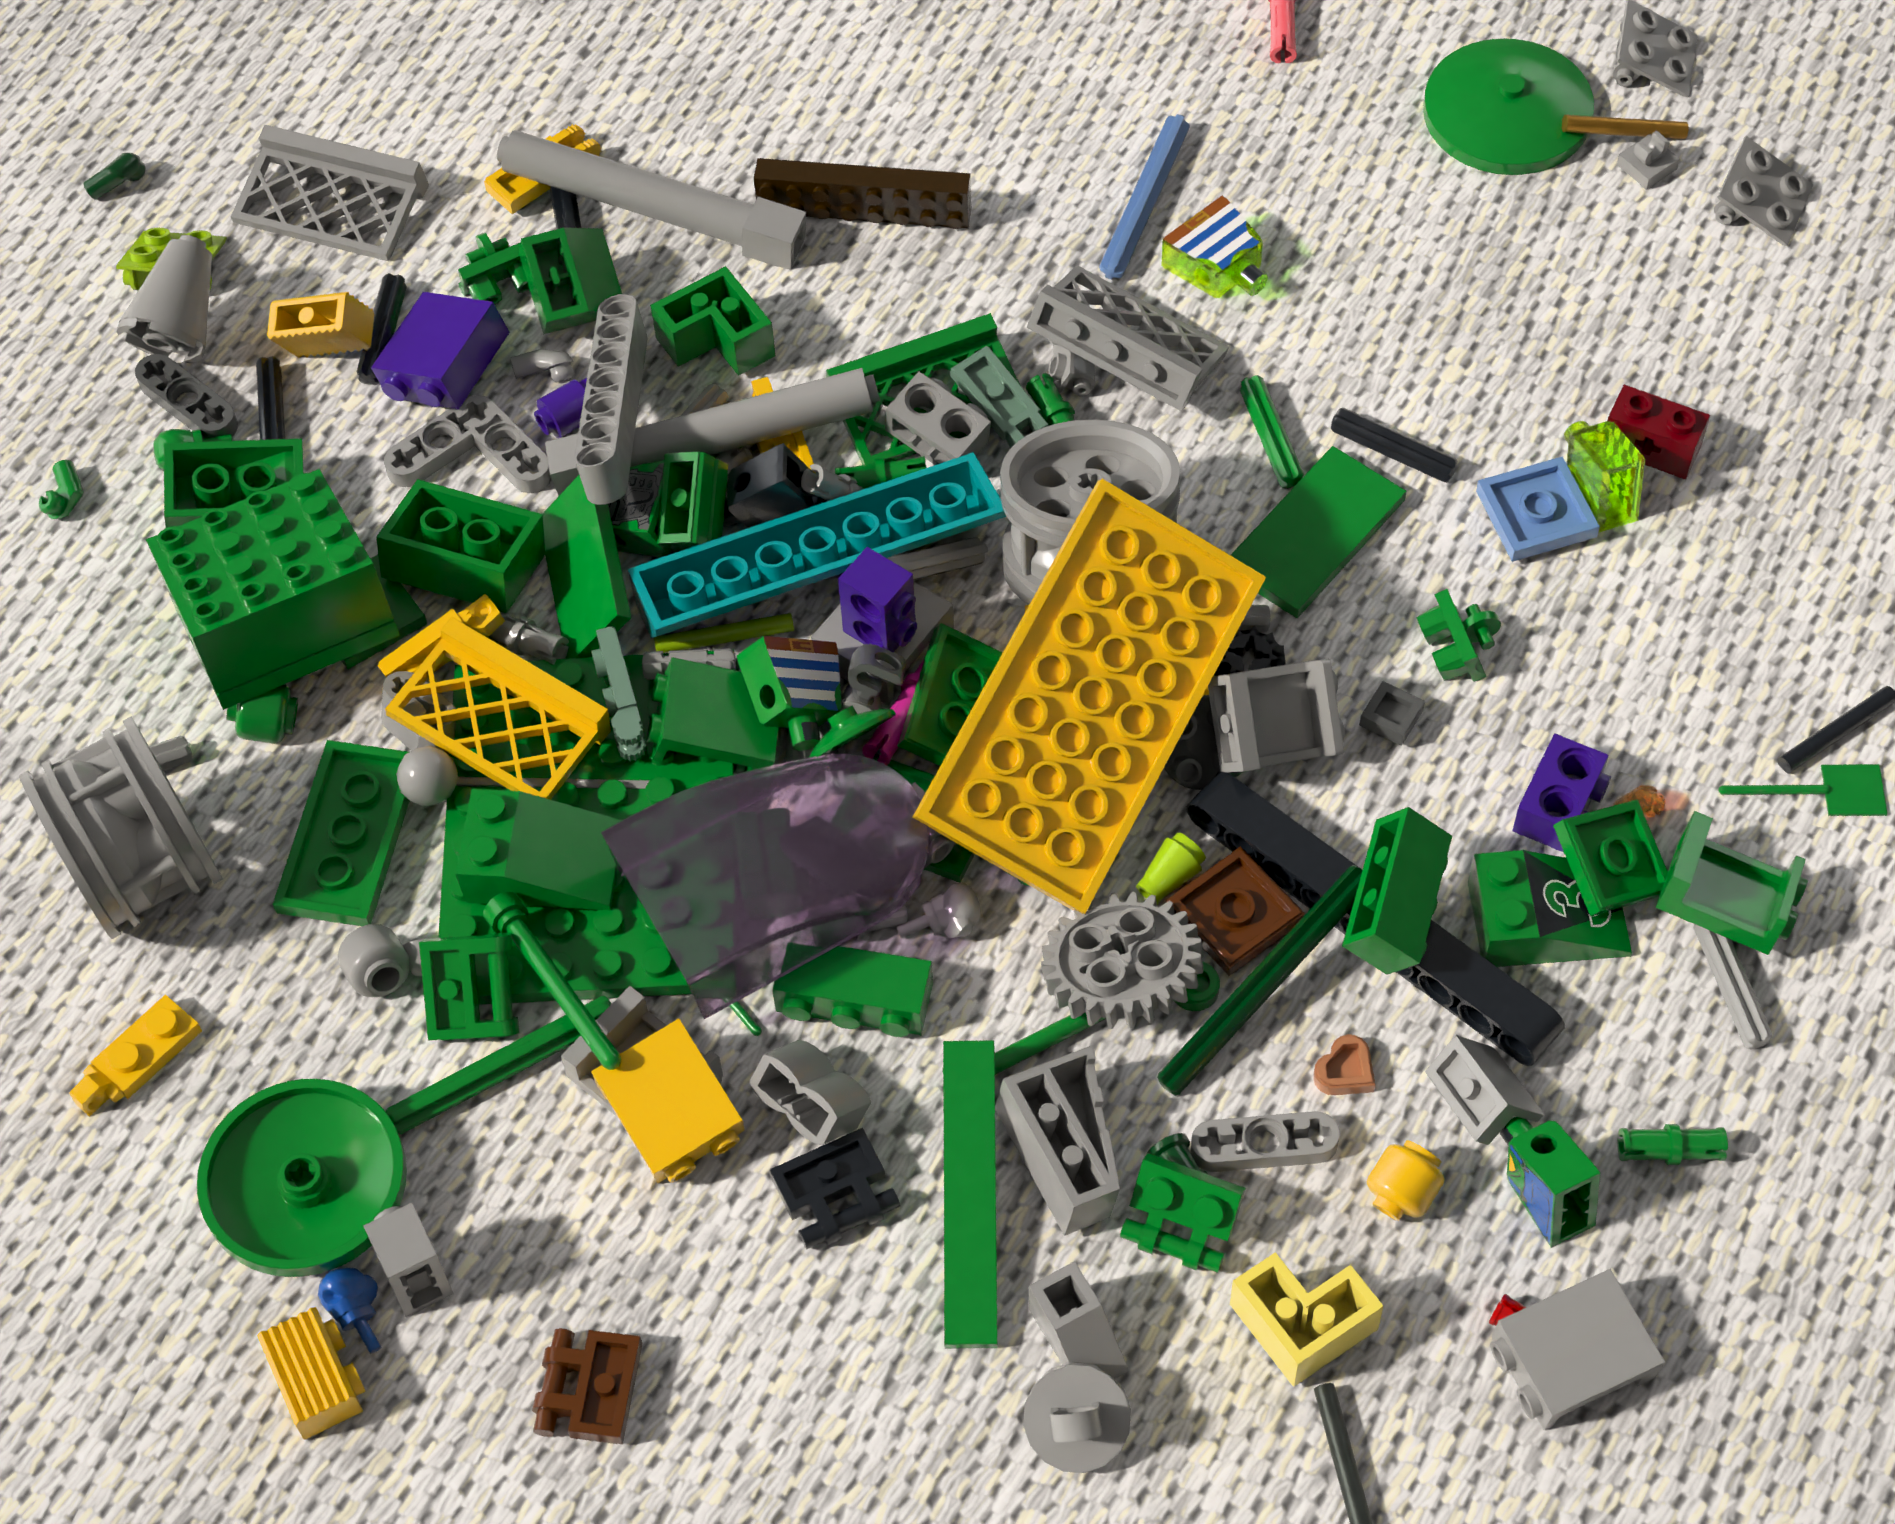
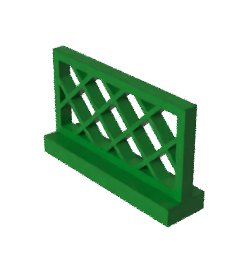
[826,313,1021,465]

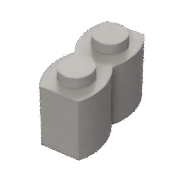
[749,1040,871,1145]

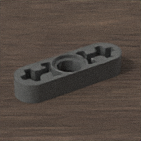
[135,354,238,439]

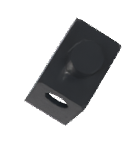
[723,443,827,528]

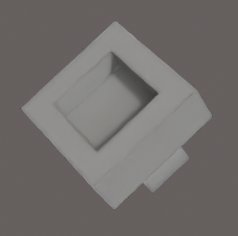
[1617,130,1680,190]

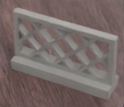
[231,125,429,261]
[1027,265,1229,411]

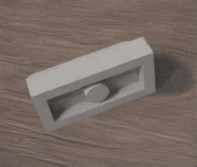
[1425,1035,1544,1145]

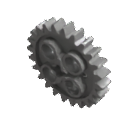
[1041,892,1204,1029]

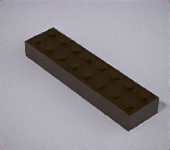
[753,158,972,229]

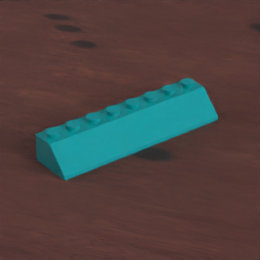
[627,452,1007,638]

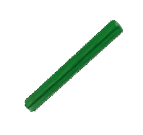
[386,996,612,1134]

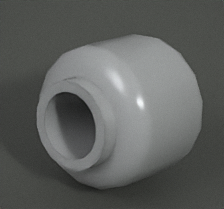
[338,924,410,997]

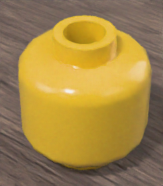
[1366,1140,1445,1221]

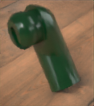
[83,153,146,200]

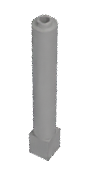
[497,130,806,270]
[545,368,880,496]

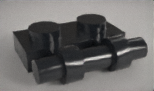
[769,1127,901,1249]

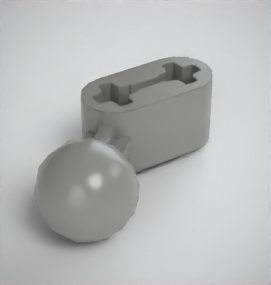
[381,671,458,807]

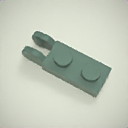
[950,346,1048,449]
[591,626,647,762]

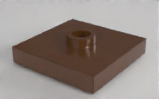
[1166,846,1305,976]

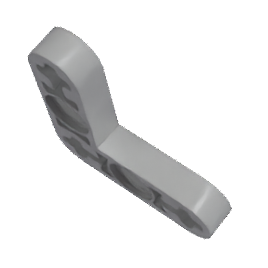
[384,395,552,493]

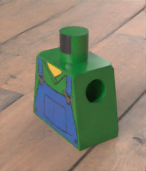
[1500,1117,1601,1248]

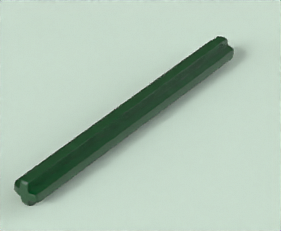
[1157,865,1362,1096]

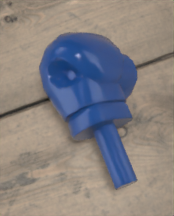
[318,1268,382,1354]

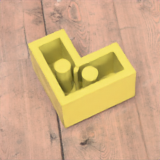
[1230,1252,1384,1387]

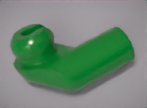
[39,460,84,519]

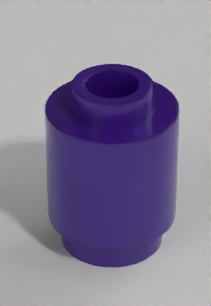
[534,378,587,439]

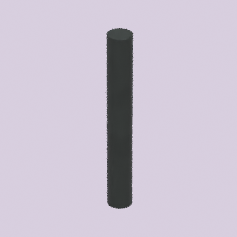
[1314,1383,1373,1524]

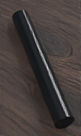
[1777,686,1895,774]

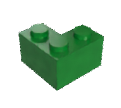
[650,266,776,376]

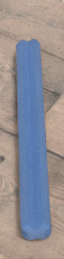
[1099,114,1190,280]

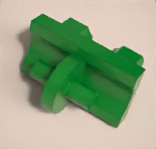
[458,233,530,305]
[1416,589,1501,682]

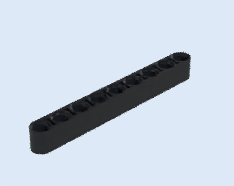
[1186,772,1565,1066]

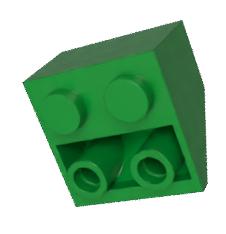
[518,228,622,335]

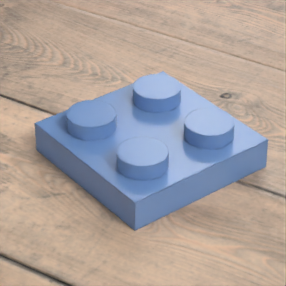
[1476,456,1600,562]

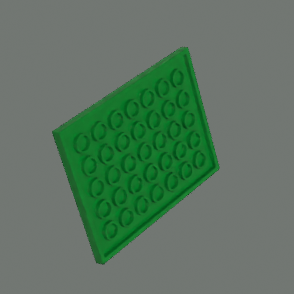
[438,650,735,1005]

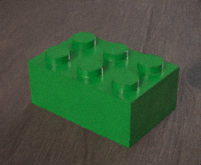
[376,479,545,613]

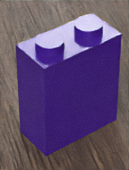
[371,292,510,410]

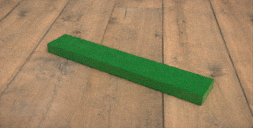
[943,1040,998,1349]

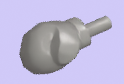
[897,883,982,938]

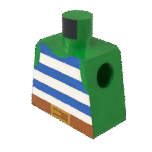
[737,636,842,751]

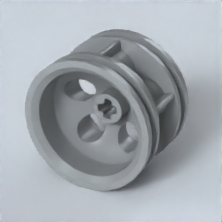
[1000,420,1180,605]
[19,716,223,939]

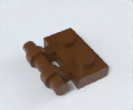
[532,1328,643,1445]

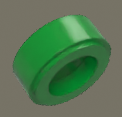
[1173,961,1220,1011]

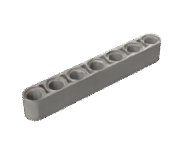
[574,294,648,505]

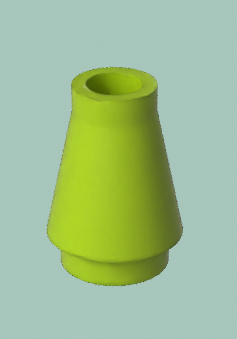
[1136,832,1206,905]

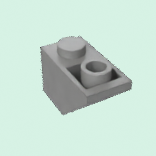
[1028,1261,1128,1379]

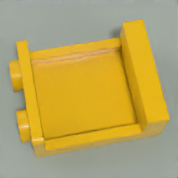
[591,1018,745,1183]

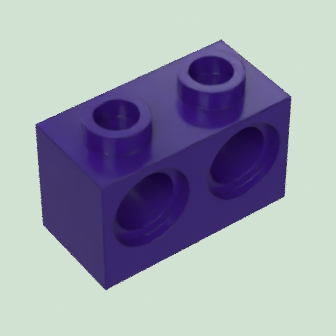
[838,547,917,653]
[1512,733,1611,852]

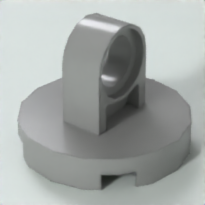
[1023,1362,1131,1473]

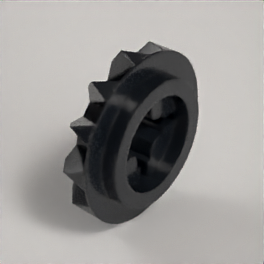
[1214,625,1286,676]

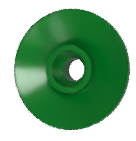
[809,705,896,761]

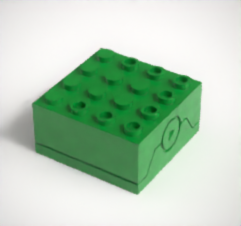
[146,469,400,710]

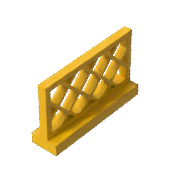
[385,616,611,800]

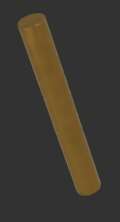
[1562,115,1689,139]

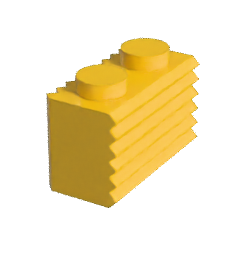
[267,292,374,358]
[257,1307,366,1440]

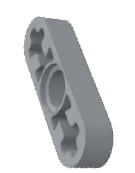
[1190,1111,1340,1172]

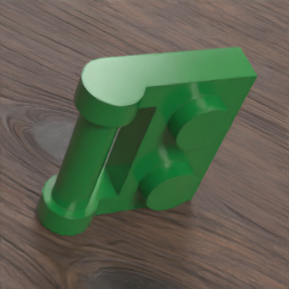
[419,933,520,1041]

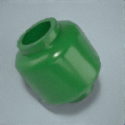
[226,684,298,744]

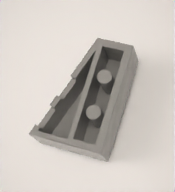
[995,1045,1120,1236]

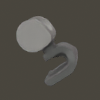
[840,644,905,740]

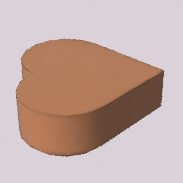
[1313,1034,1375,1095]

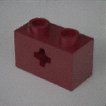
[1600,384,1710,480]

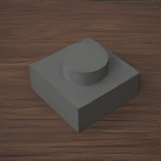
[1359,681,1425,746]

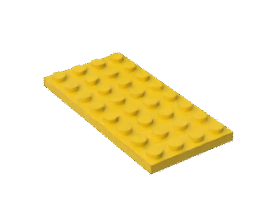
[912,478,1266,914]

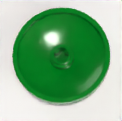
[1423,38,1594,175]
[197,1079,407,1277]

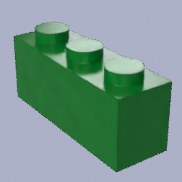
[1342,807,1452,975]
[772,937,933,1037]

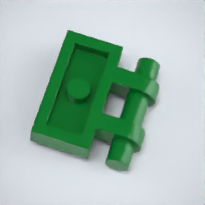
[1120,1153,1246,1273]

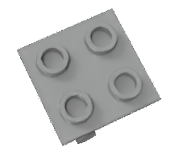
[1613,0,1698,97]
[1714,136,1814,246]

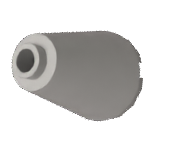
[116,235,212,363]

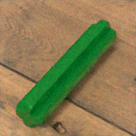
[1240,375,1304,489]

